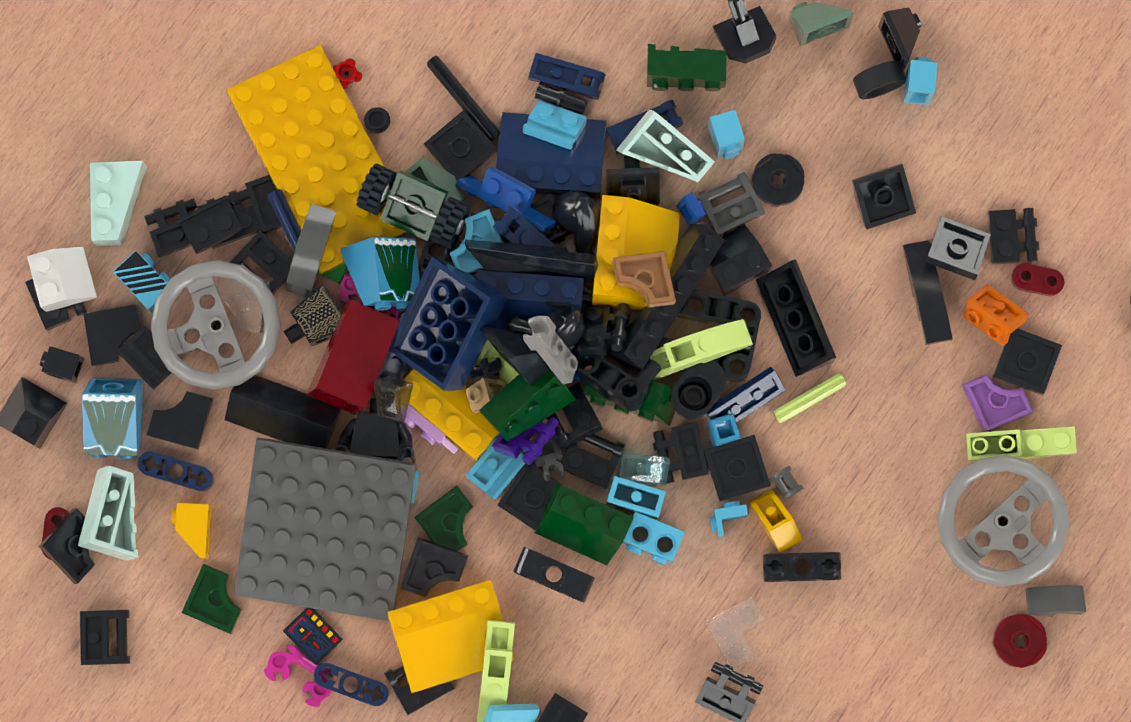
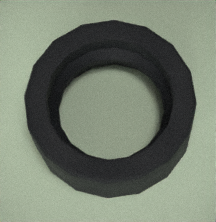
[853,61,906,100]

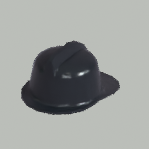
[671,360,726,419]

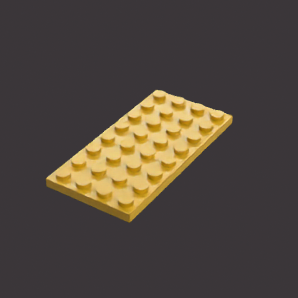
[226,45,408,275]

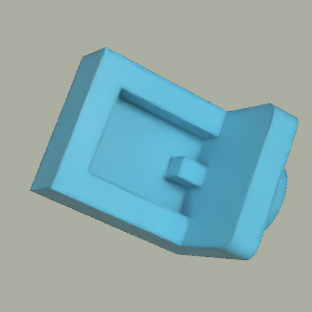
[709,501,748,538]

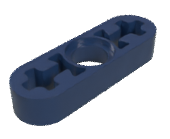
[138,452,214,492]
[313,663,389,706]

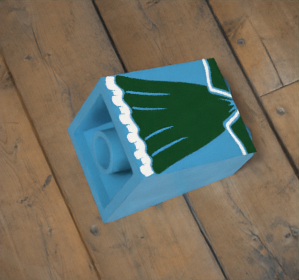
[341,237,420,311]
[82,378,144,459]

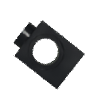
[40,346,84,383]

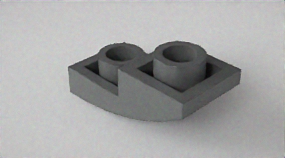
[1025,585,1086,617]

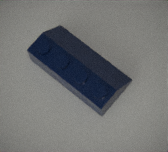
[476,270,584,330]

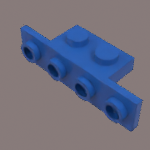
[456,166,556,232]

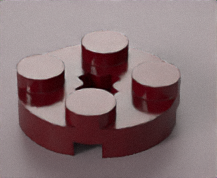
[992,614,1047,668]

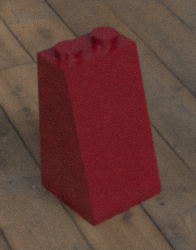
[306,299,400,415]

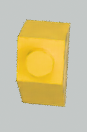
[749,489,803,553]
[171,503,212,560]

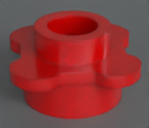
[333,58,362,89]

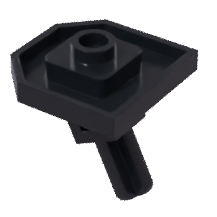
[712,0,777,64]
[606,154,660,206]

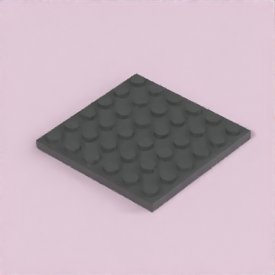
[234,437,417,621]

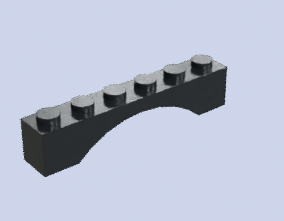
[608,224,725,370]

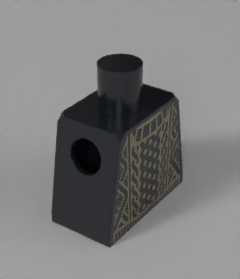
[283,284,341,346]

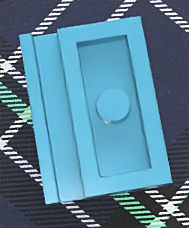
[523,100,587,150]
[465,435,525,501]

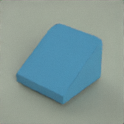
[708,413,741,447]

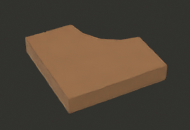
[612,251,676,308]

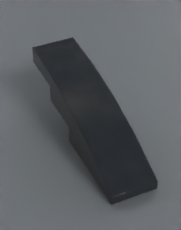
[903,240,953,345]

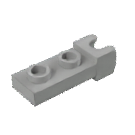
[523,316,578,384]

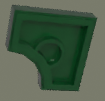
[414,485,473,551]
[181,564,242,634]

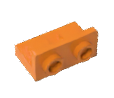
[963,284,1029,346]

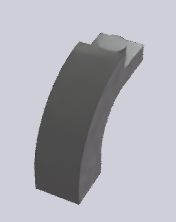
[286,204,336,297]

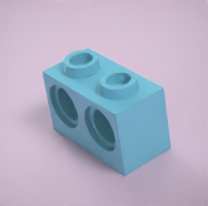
[903,57,938,105]
[623,512,685,566]

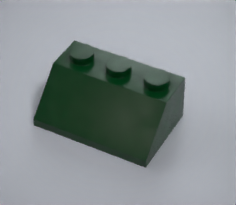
[534,484,633,565]

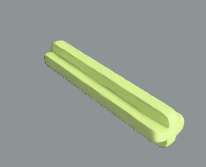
[773,373,846,423]

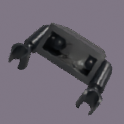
[333,398,416,463]

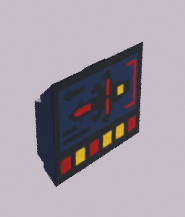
[283,607,343,665]

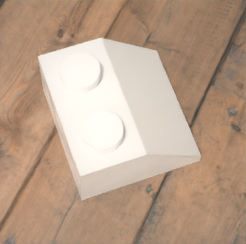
[27,247,97,312]

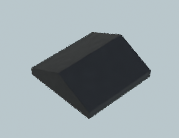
[852,163,916,230]

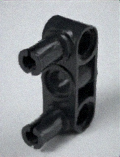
[576,345,662,411]
[513,547,595,603]
[763,552,842,582]

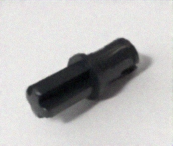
[535,82,588,114]

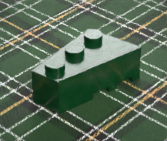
[647,44,726,92]
[583,366,675,426]
[479,369,576,442]

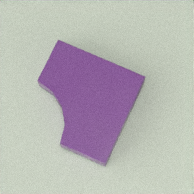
[962,374,1033,432]

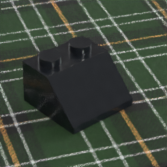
[708,224,772,296]

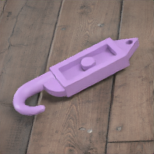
[374,381,458,454]

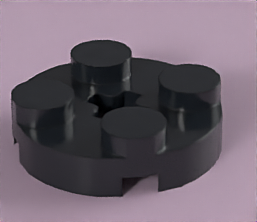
[752,153,805,207]

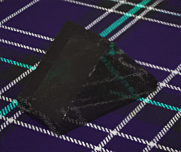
[374,376,414,424]

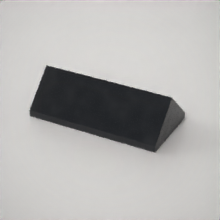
[756,259,836,377]
[224,375,341,449]

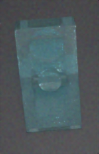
[618,453,670,486]

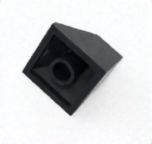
[878,7,921,71]
[480,326,550,386]
[0,377,68,449]

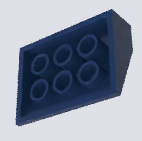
[496,112,607,199]
[389,257,508,391]

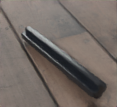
[427,55,500,141]

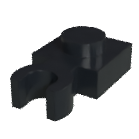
[465,357,503,389]

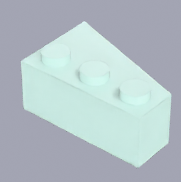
[616,109,715,182]
[90,161,147,246]
[78,466,138,561]

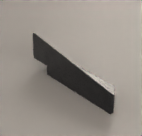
[465,239,598,281]

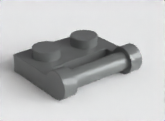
[696,172,765,235]

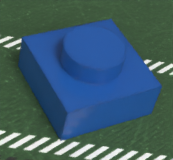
[676,192,706,225]

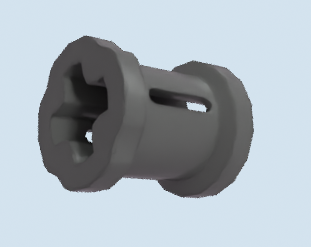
[769,466,804,501]

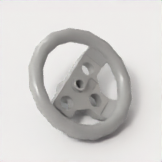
[150,260,281,390]
[937,455,1070,587]

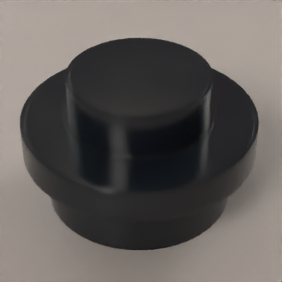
[364,107,391,134]

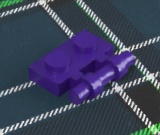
[492,417,559,465]

